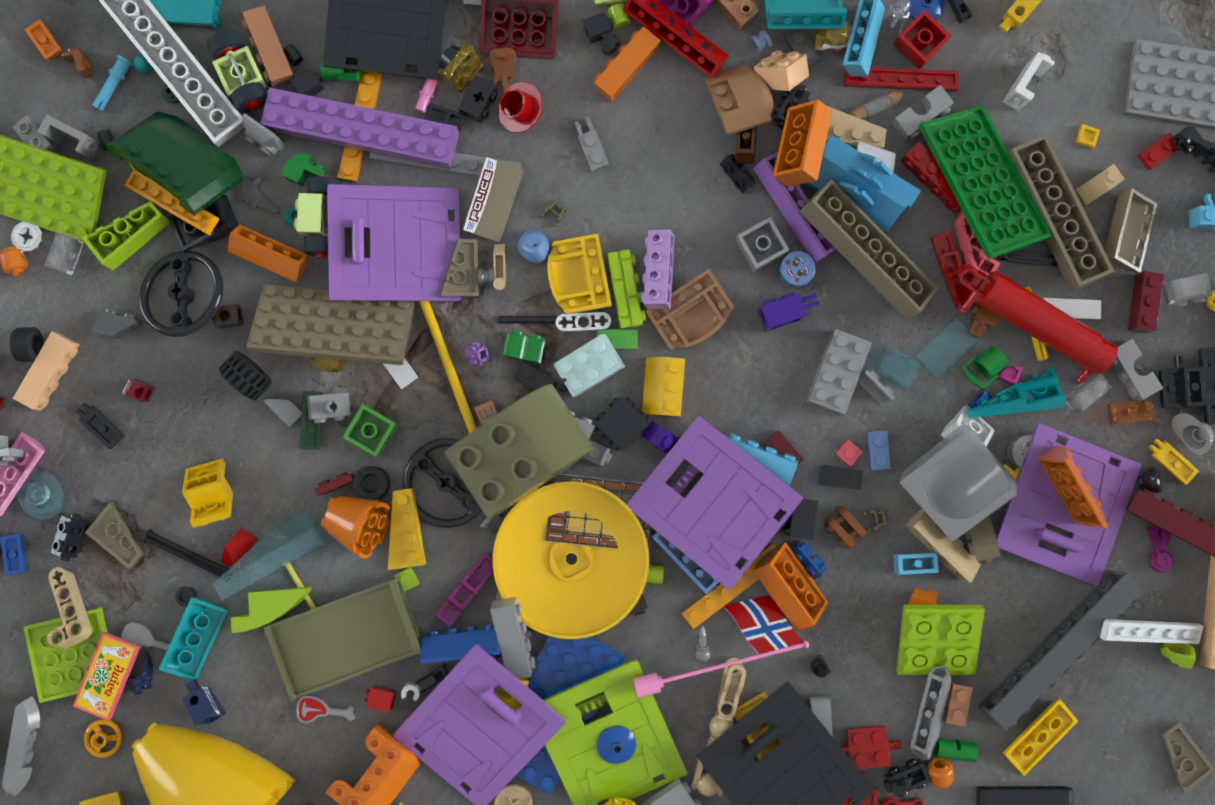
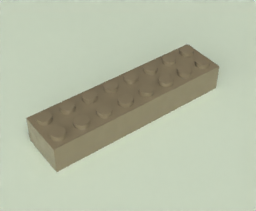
[1008,135,1115,292]
[799,179,939,320]

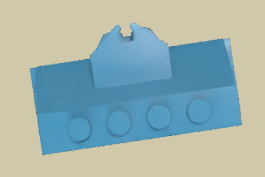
[804,135,921,234]

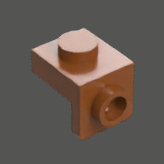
[62,48,93,78]

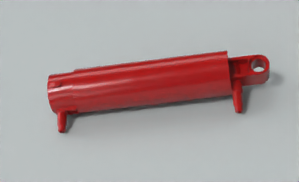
[956,264,1118,384]

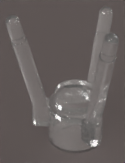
[882,0,912,36]

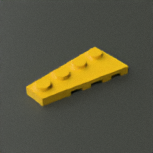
[388,488,426,570]

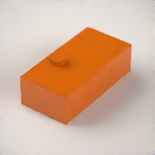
[773,100,832,187]

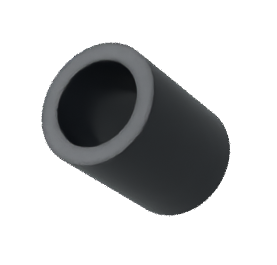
[283,44,304,66]
[97,130,114,151]

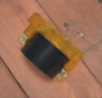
[438,43,484,93]

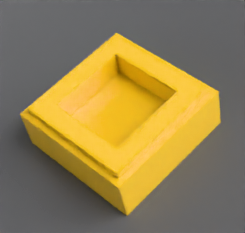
[1075,124,1100,149]

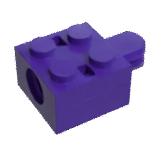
[758,292,819,332]

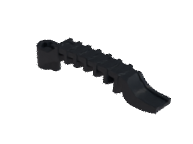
[1172,126,1215,173]

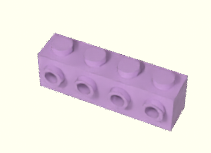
[641,229,675,309]

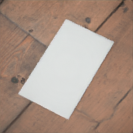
[383,358,418,390]

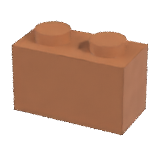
[943,681,973,727]

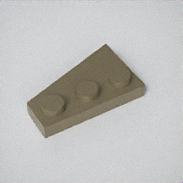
[440,239,479,297]
[85,502,144,569]
[1161,721,1215,794]

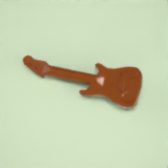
[489,48,517,94]

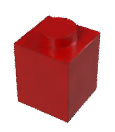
[365,685,397,712]

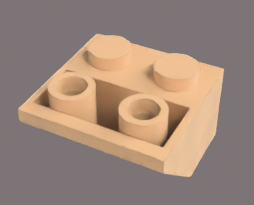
[754,51,809,91]

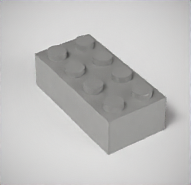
[805,329,872,416]

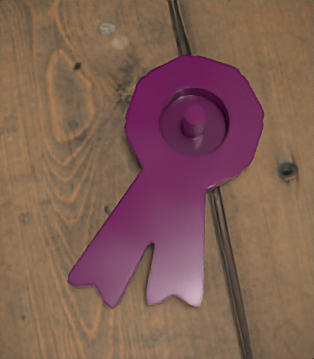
[1147,526,1174,573]

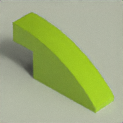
[231,587,312,633]

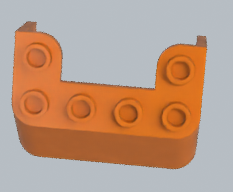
[325,722,421,805]

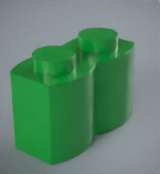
[503,331,545,364]

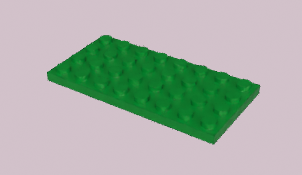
[919,105,1053,260]

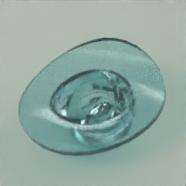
[17,471,65,520]

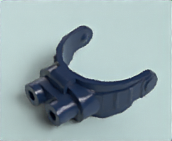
[126,652,153,695]

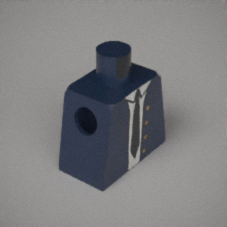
[183,679,226,726]

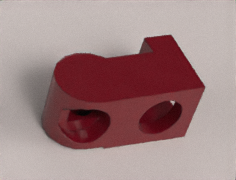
[122,379,155,403]

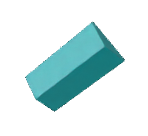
[158,597,229,680]

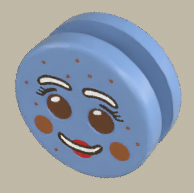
[779,251,816,288]

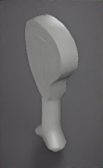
[121,622,169,651]

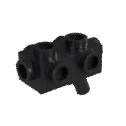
[773,85,811,130]
[51,513,88,561]
[883,758,931,797]

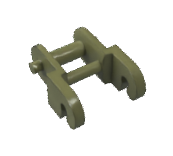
[540,199,568,227]
[862,508,890,531]

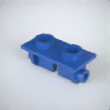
[791,540,827,579]

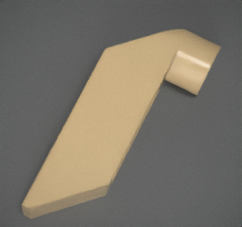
[493,244,506,291]

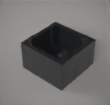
[782,499,818,540]

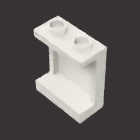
[1003,52,1055,112]

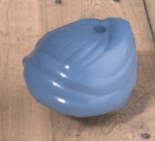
[517,230,549,264]

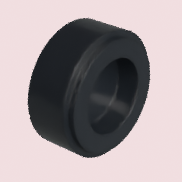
[175,586,197,606]

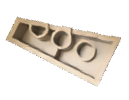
[825,106,886,149]

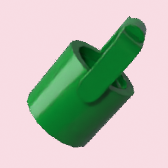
[320,55,363,81]
[962,345,1009,390]

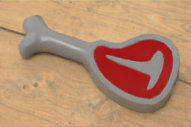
[296,694,355,724]

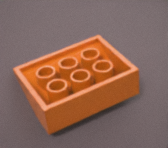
[1038,446,1108,529]

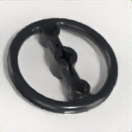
[139,251,224,337]
[403,438,482,528]

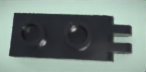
[76,403,125,449]

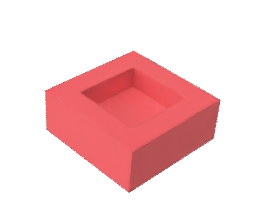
[835,439,863,467]

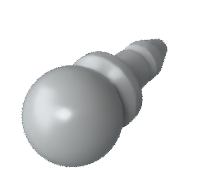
[695,626,711,662]

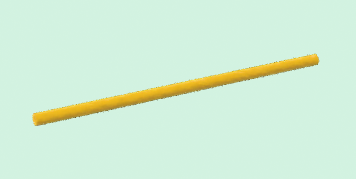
[419,301,477,434]

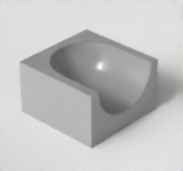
[899,423,1017,542]

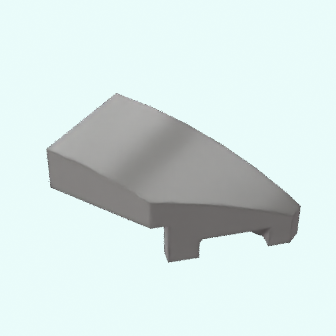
[263,397,301,427]

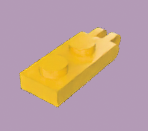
[1148,439,1199,485]

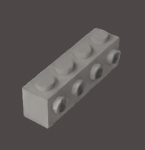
[490,597,535,679]

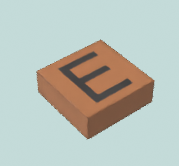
[474,400,498,425]

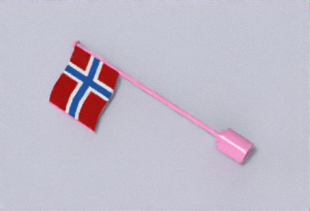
[633,595,809,698]

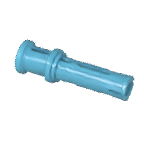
[92,55,133,111]

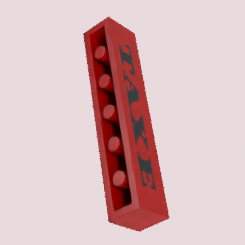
[623,0,730,79]

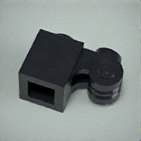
[583,12,620,55]

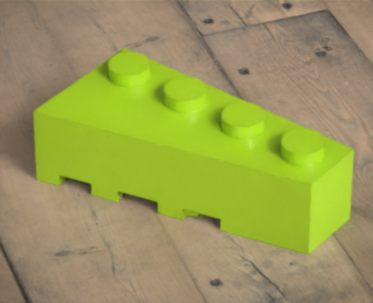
[81,201,170,271]

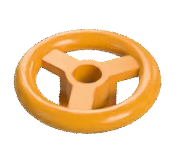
[84,719,123,758]

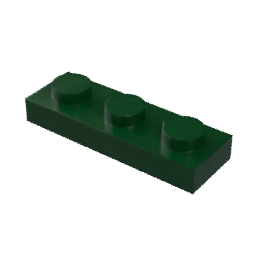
[299,391,323,450]

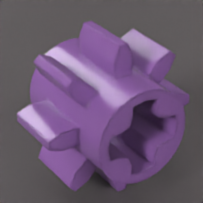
[465,342,489,366]

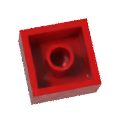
[893,10,952,69]

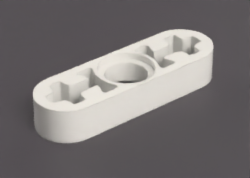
[556,312,611,332]

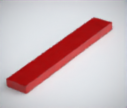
[844,67,959,92]

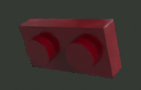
[764,431,804,464]
[314,472,355,496]

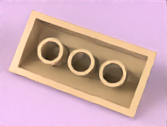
[904,509,981,583]

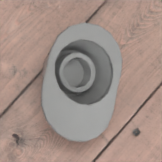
[1172,413,1214,455]

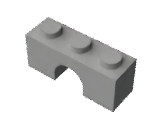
[891,85,954,141]
[1112,339,1163,401]

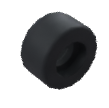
[10,327,44,362]
[353,466,390,500]

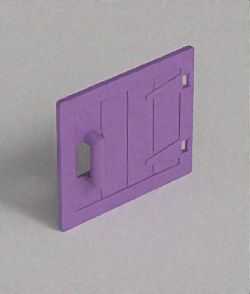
[327,184,461,302]
[626,416,803,590]
[996,424,1141,586]
[393,644,566,805]

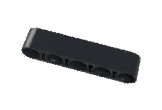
[976,786,1073,805]

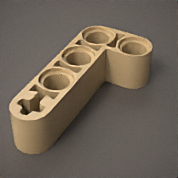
[47,567,92,649]

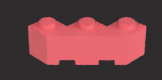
[953,209,1000,275]

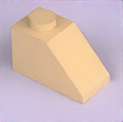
[1074,164,1125,206]

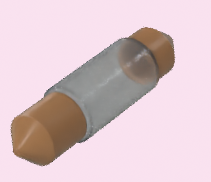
[849,91,903,120]

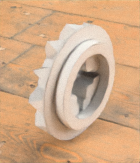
[11,222,43,252]

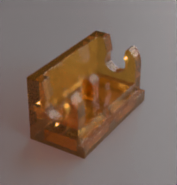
[1107,400,1156,425]

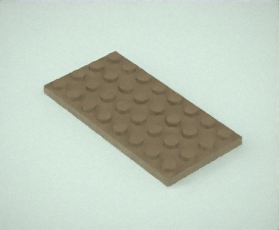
[246,284,415,365]

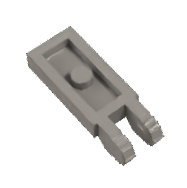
[574,117,609,172]

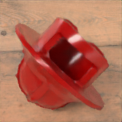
[498,82,543,133]

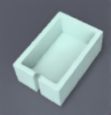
[553,334,625,397]

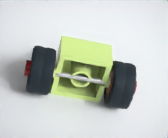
[207,29,269,113]
[294,175,343,259]

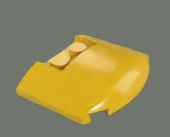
[547,233,612,314]

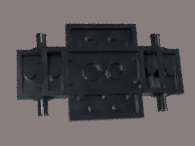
[1158,347,1215,425]

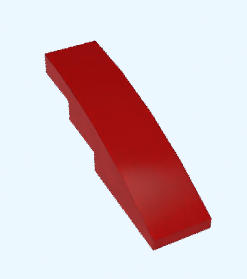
[930,231,976,310]

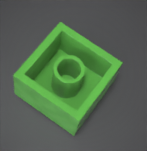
[342,404,399,457]

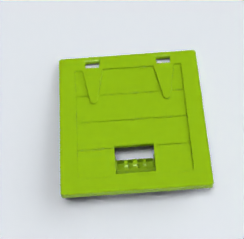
[544,659,687,805]

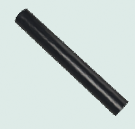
[499,316,556,324]

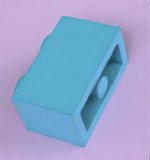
[893,552,939,575]

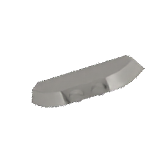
[910,665,951,760]
[2,696,40,796]

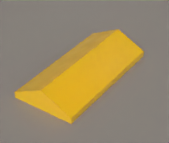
[1003,697,1078,776]

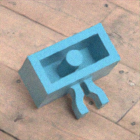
[1189,194,1215,229]

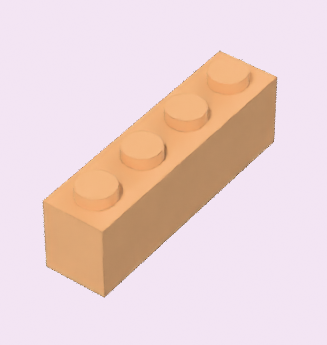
[13,331,80,411]

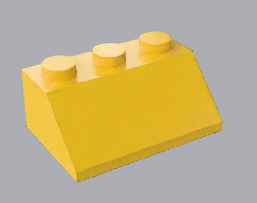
[642,357,685,417]

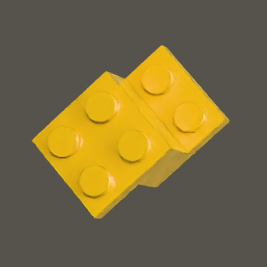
[182,458,233,528]

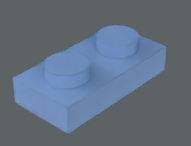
[867,431,891,470]

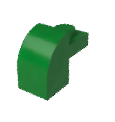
[280,154,329,187]

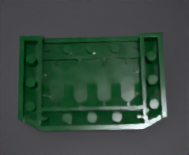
[106,111,243,216]

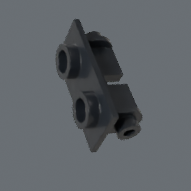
[719,153,756,194]

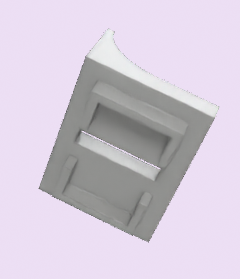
[857,370,895,406]

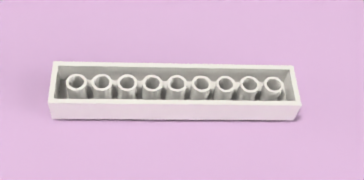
[99,0,245,147]

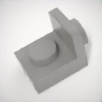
[583,440,612,467]

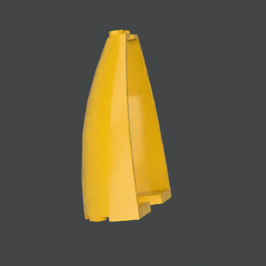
[132,723,296,805]

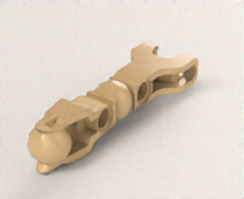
[691,657,746,797]

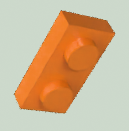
[25,19,64,62]

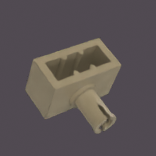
[965,516,1001,564]

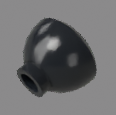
[1138,467,1162,493]

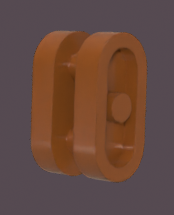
[824,505,868,550]

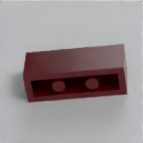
[1128,271,1164,333]

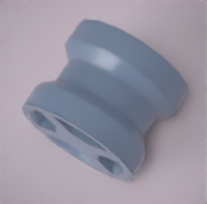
[749,29,772,54]

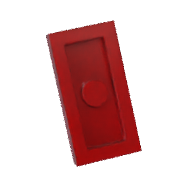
[1137,132,1177,171]

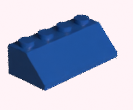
[420,623,501,664]

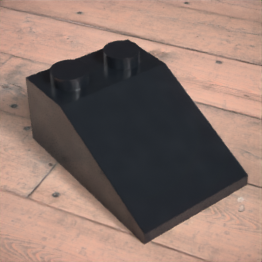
[168,195,238,252]

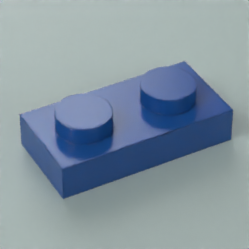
[0,534,28,575]

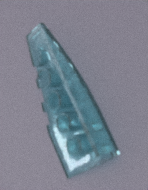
[213,510,327,601]

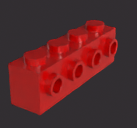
[900,142,961,213]

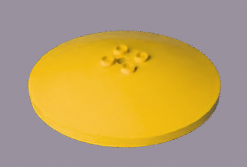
[493,482,649,639]

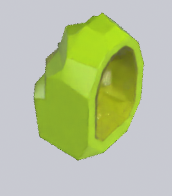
[1160,643,1196,669]

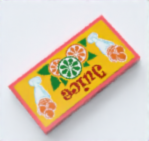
[73,632,141,721]

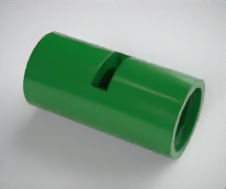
[934,738,978,763]

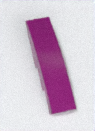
[434,553,494,628]

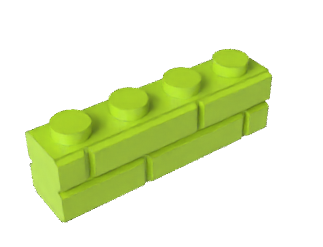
[607,249,646,330]

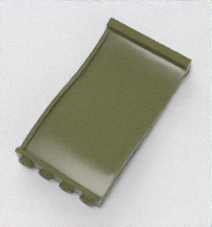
[263,576,422,701]

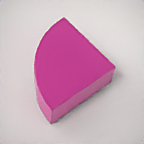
[998,366,1024,385]

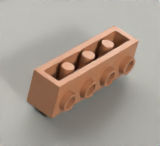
[713,0,759,32]
[241,6,293,88]

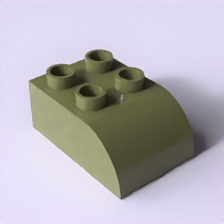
[444,384,595,518]

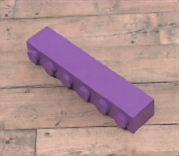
[753,152,837,264]

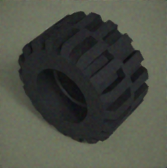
[219,351,272,401]

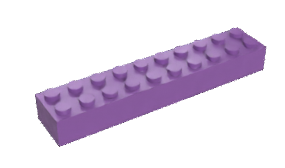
[261,87,459,169]

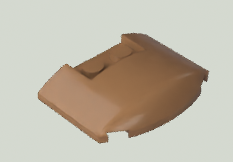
[703,64,773,136]
[645,269,734,349]

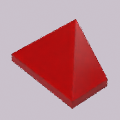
[221,528,258,571]

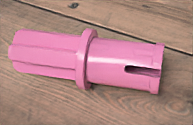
[414,79,438,114]

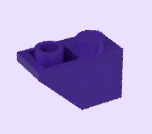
[641,421,679,454]

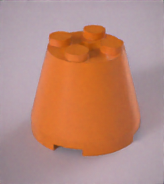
[321,496,391,558]

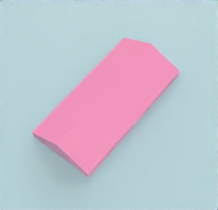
[0,432,45,516]

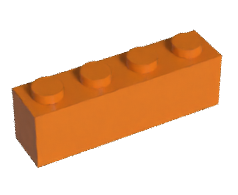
[594,26,661,103]
[227,224,309,282]

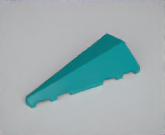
[967,367,1066,418]

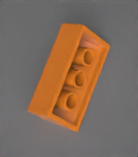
[753,542,829,631]

